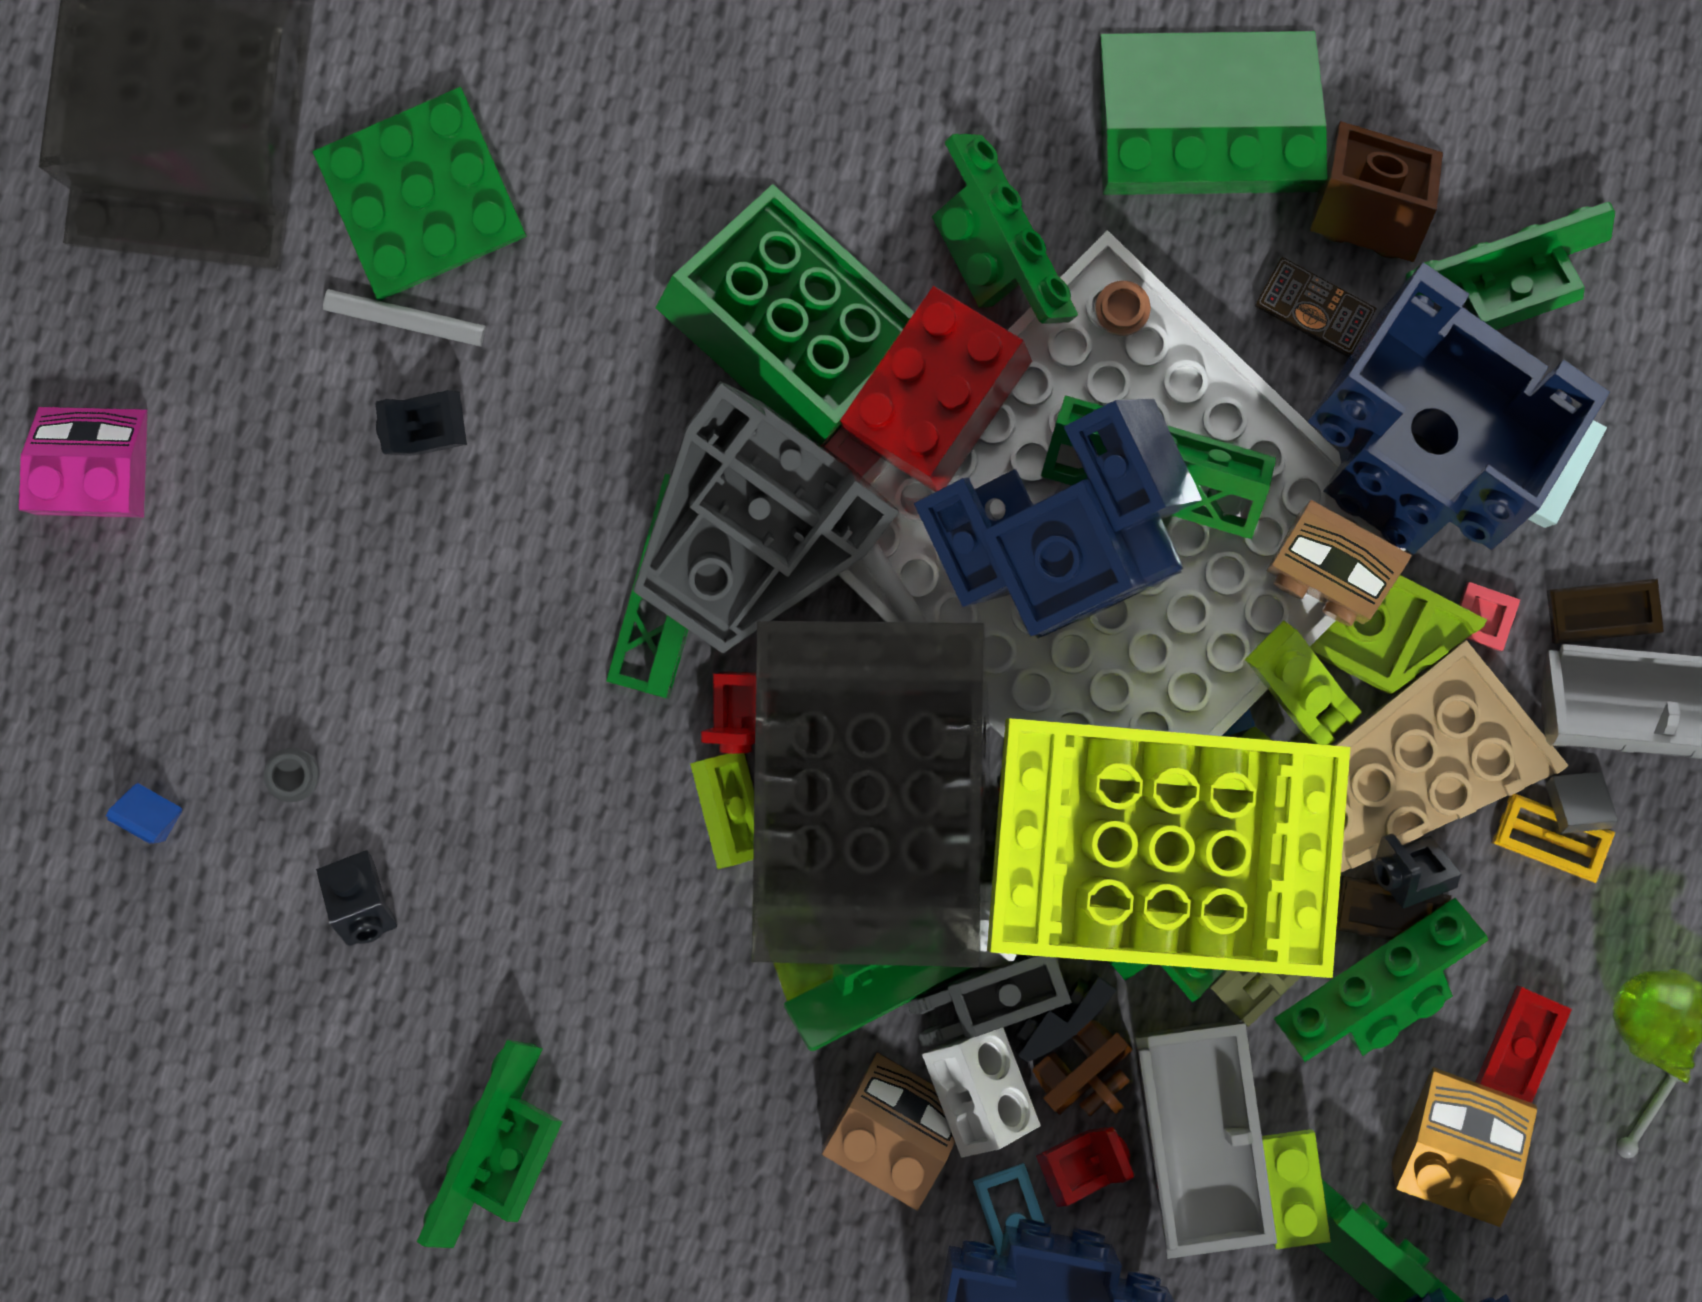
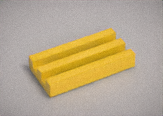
[1492,793,1615,883]

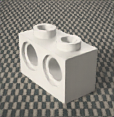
[922,1028,1041,1158]

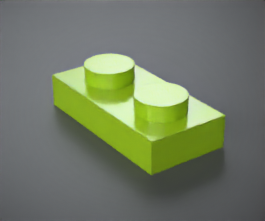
[690,753,771,869]
[1262,1129,1331,1249]

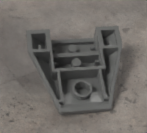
[633,381,899,653]

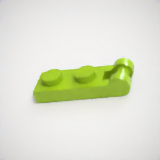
[1245,620,1362,745]

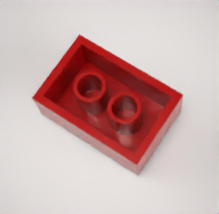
[840,286,1032,492]

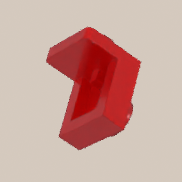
[701,671,772,754]
[1036,1127,1134,1207]

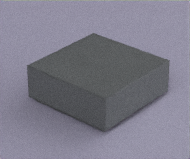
[1545,772,1618,834]

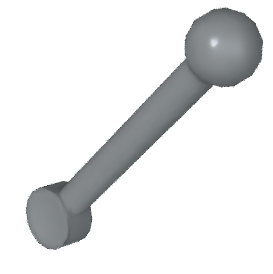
[1617,1060,1690,1159]

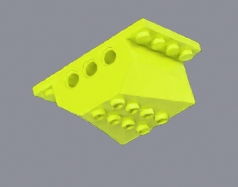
[987,718,1350,978]

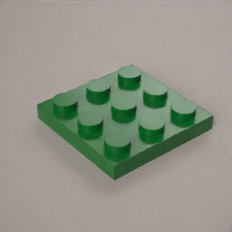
[312,87,527,301]

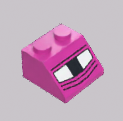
[19,407,148,518]

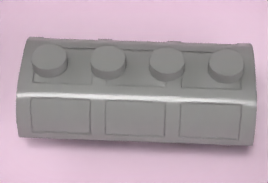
[1541,644,1702,759]
[1136,1022,1277,1259]

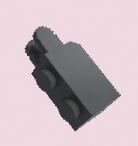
[907,955,1072,1047]

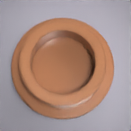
[1095,281,1151,336]

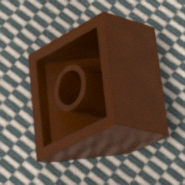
[1310,121,1443,262]

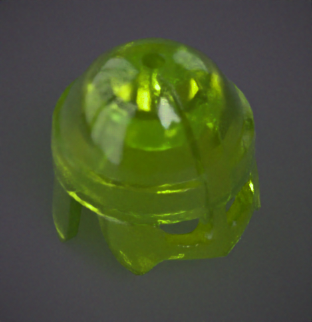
[1612,968,1702,1084]

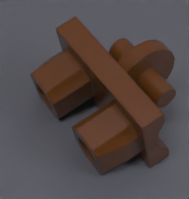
[1032,1019,1133,1117]

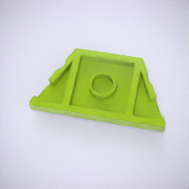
[1310,575,1487,694]

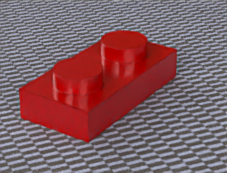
[1475,985,1572,1103]

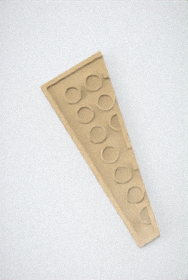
[1333,640,1569,872]

